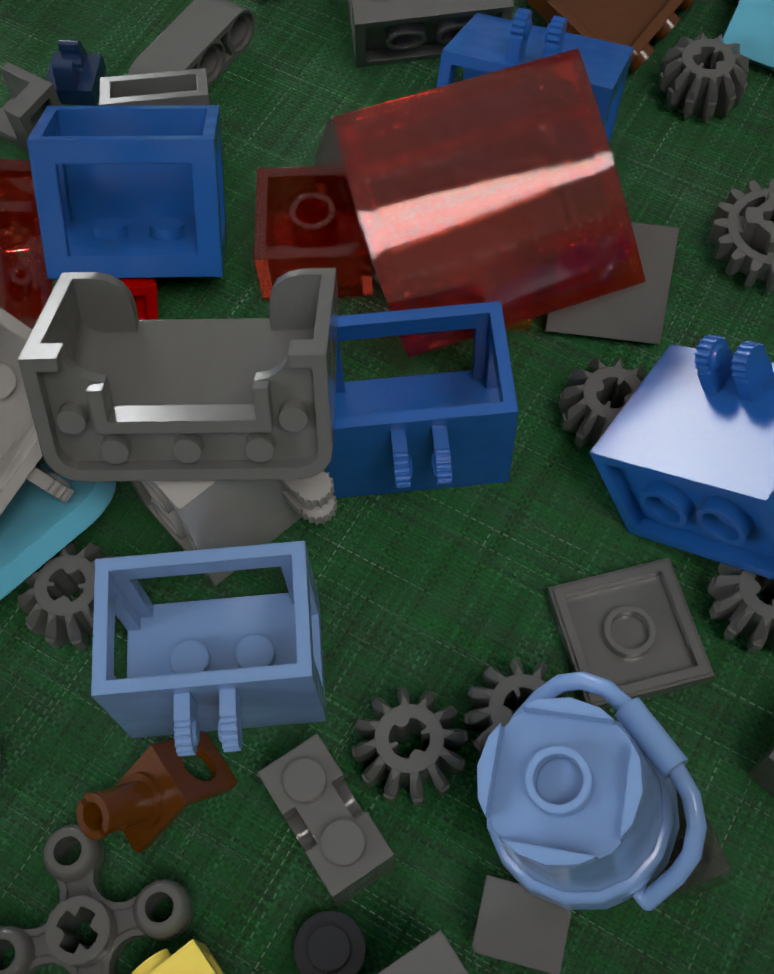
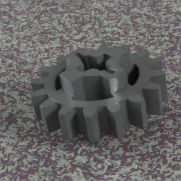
[709,178,774,292]

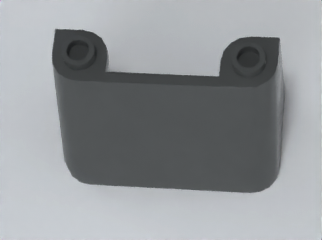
[17,268,338,482]

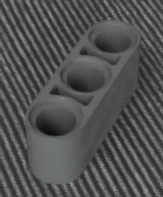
[128,0,255,88]

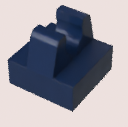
[45,40,106,106]

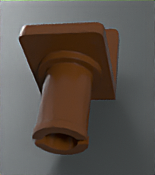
[76,731,237,852]

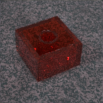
[254,164,374,300]

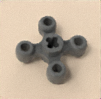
[0,824,194,974]

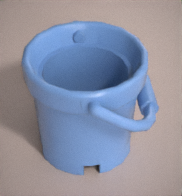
[477,671,707,911]

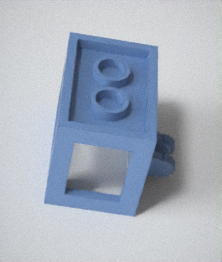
[91,541,327,756]

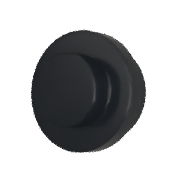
[294,911,366,974]

